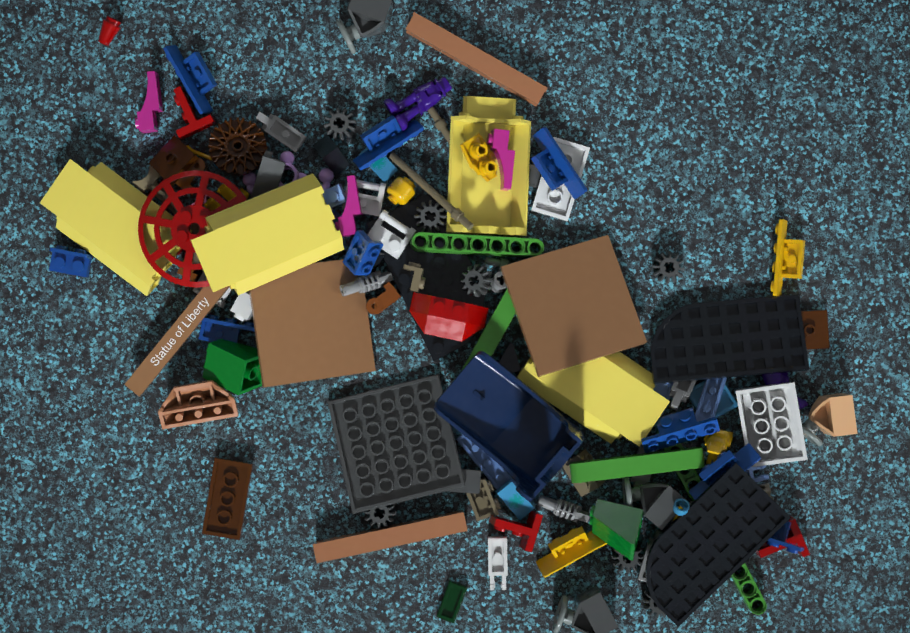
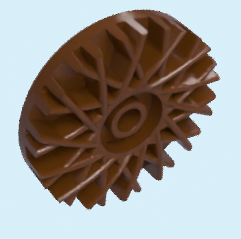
[208,117,267,176]

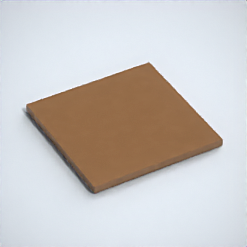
[500,235,647,377]
[249,259,376,388]

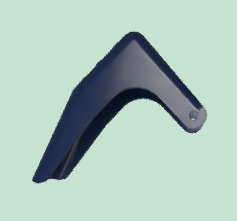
[434,351,584,502]

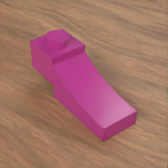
[135,71,164,134]
[487,129,515,191]
[335,175,362,237]

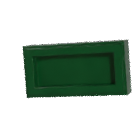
[436,580,468,623]

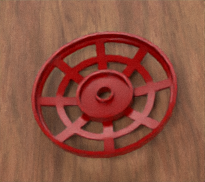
[138,170,247,288]

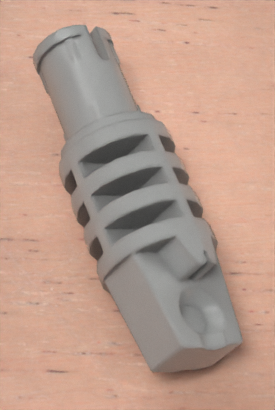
[339,270,393,297]
[537,495,590,523]

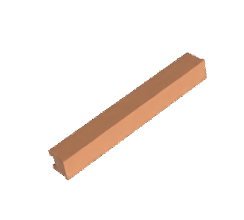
[405,12,548,107]
[313,510,468,563]

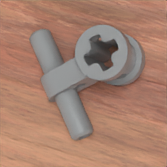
[484,257,511,293]

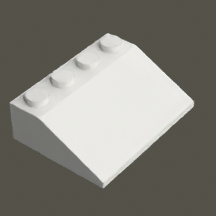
[736,382,808,467]

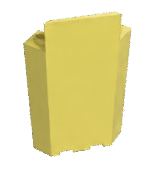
[446,96,531,236]
[40,159,192,296]
[191,173,344,295]
[517,352,670,447]

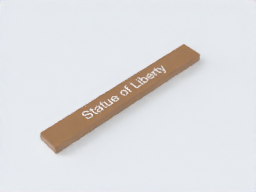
[124,286,229,397]

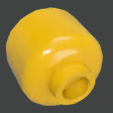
[387,177,415,205]

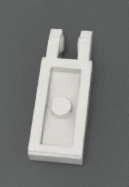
[488,536,508,590]

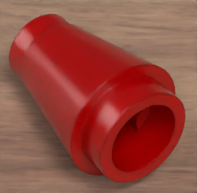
[98,16,121,46]

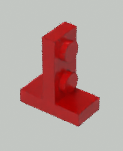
[173,86,217,140]
[489,510,543,552]
[756,516,810,558]

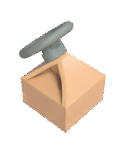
[802,393,858,446]

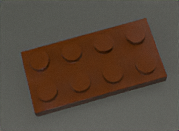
[202,457,253,540]

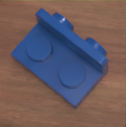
[343,230,383,276]
[49,245,92,278]

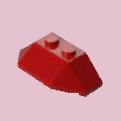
[409,292,489,342]

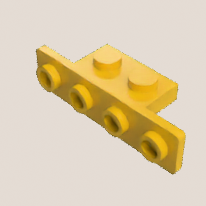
[771,219,805,296]
[536,526,607,578]

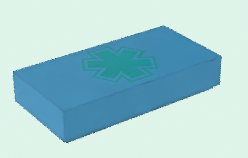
[359,147,399,183]
[496,479,535,520]

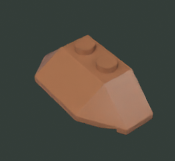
[158,380,239,429]

